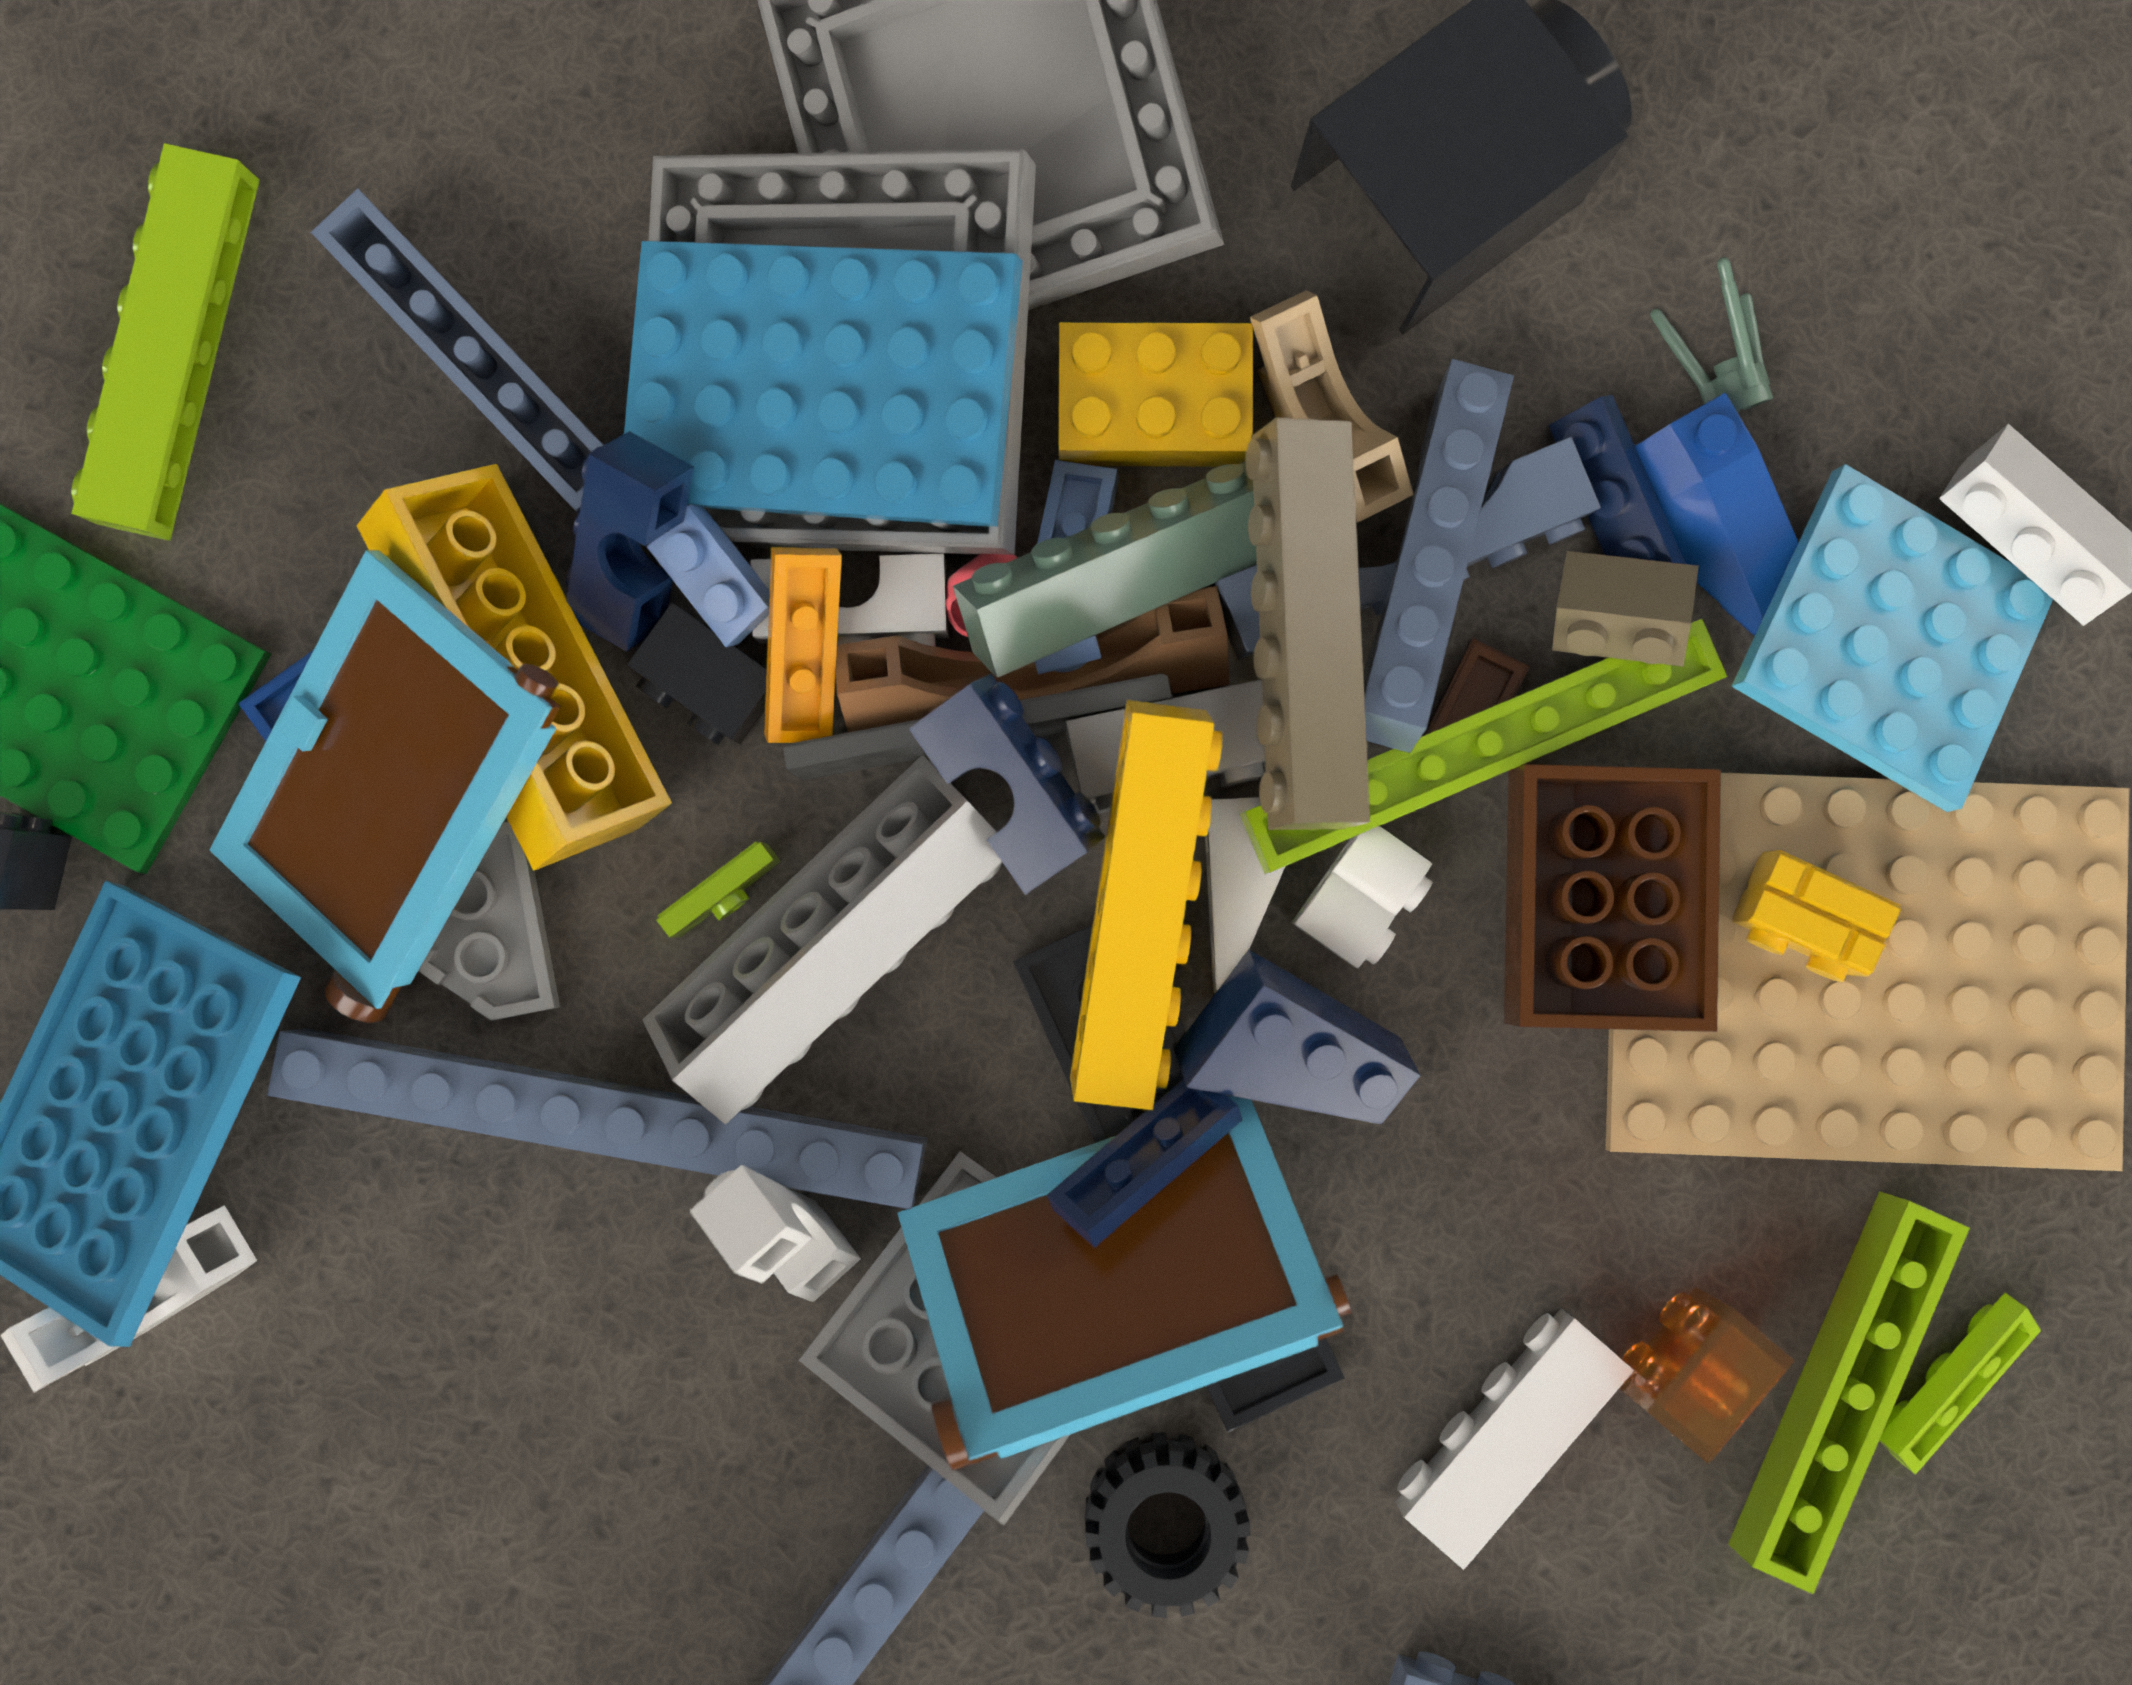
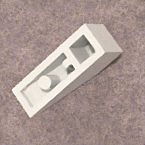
[1205,797,1285,993]

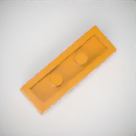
[764,547,842,743]

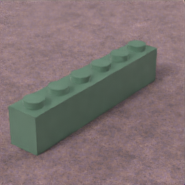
[953,462,1257,678]

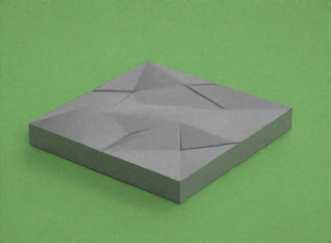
[757,0,1224,310]
[649,149,1036,555]

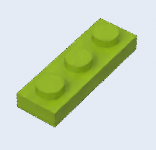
[1879,1293,2041,1475]

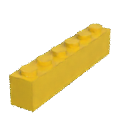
[1070,700,1222,1110]

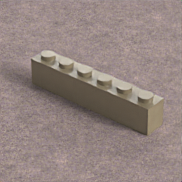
[1245,418,1370,830]

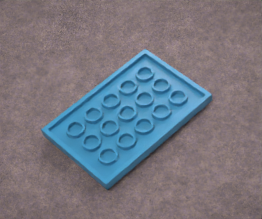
[624,241,1023,527]
[0,880,301,1347]

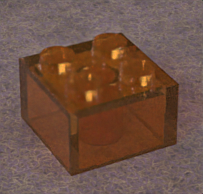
[1619,1287,1795,1464]

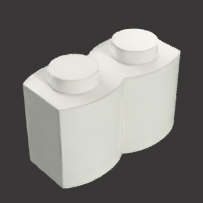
[1291,826,1433,968]

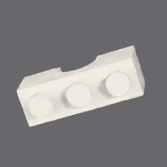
[751,553,949,647]
[690,1165,861,1302]

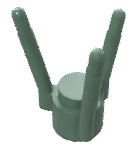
[1650,257,1773,413]

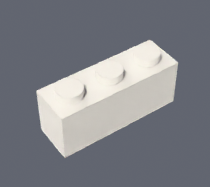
[1939,424,2132,626]

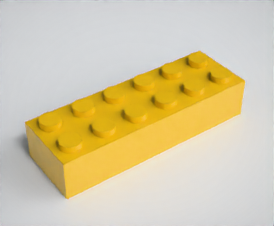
[356,464,672,871]

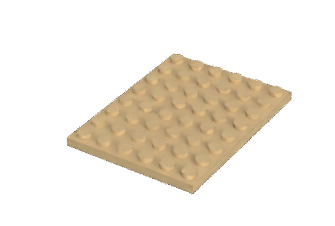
[1606,773,2129,1171]

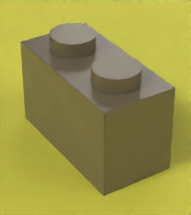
[1552,551,1699,667]

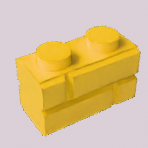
[1732,850,1901,982]

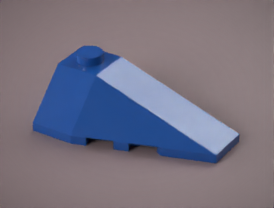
[1634,392,1799,636]

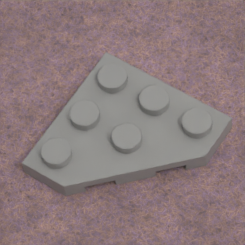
[418,822,560,1021]

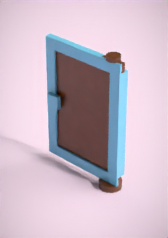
[210,550,561,1023]
[897,1096,1351,1471]

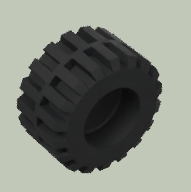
[1085,1432,1251,1618]

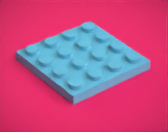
[1731,464,2053,812]

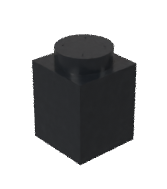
[1290,0,1632,334]

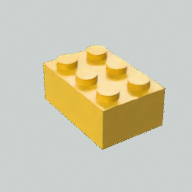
[1059,323,1253,467]

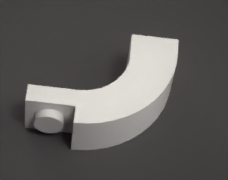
[0,1205,257,1392]

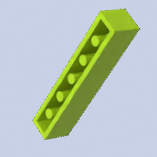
[71,143,260,541]
[1728,1191,1970,1594]

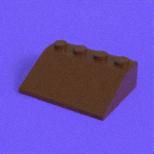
[1504,764,1721,1032]

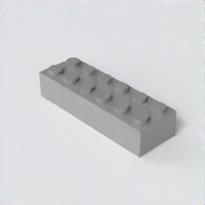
[642,756,1002,1125]

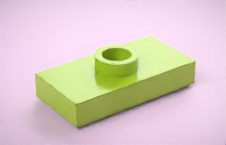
[656,841,781,938]

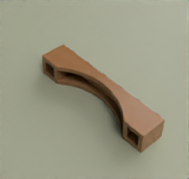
[835,586,1230,733]

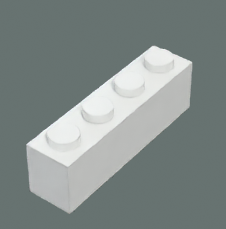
[1395,1308,1634,1570]

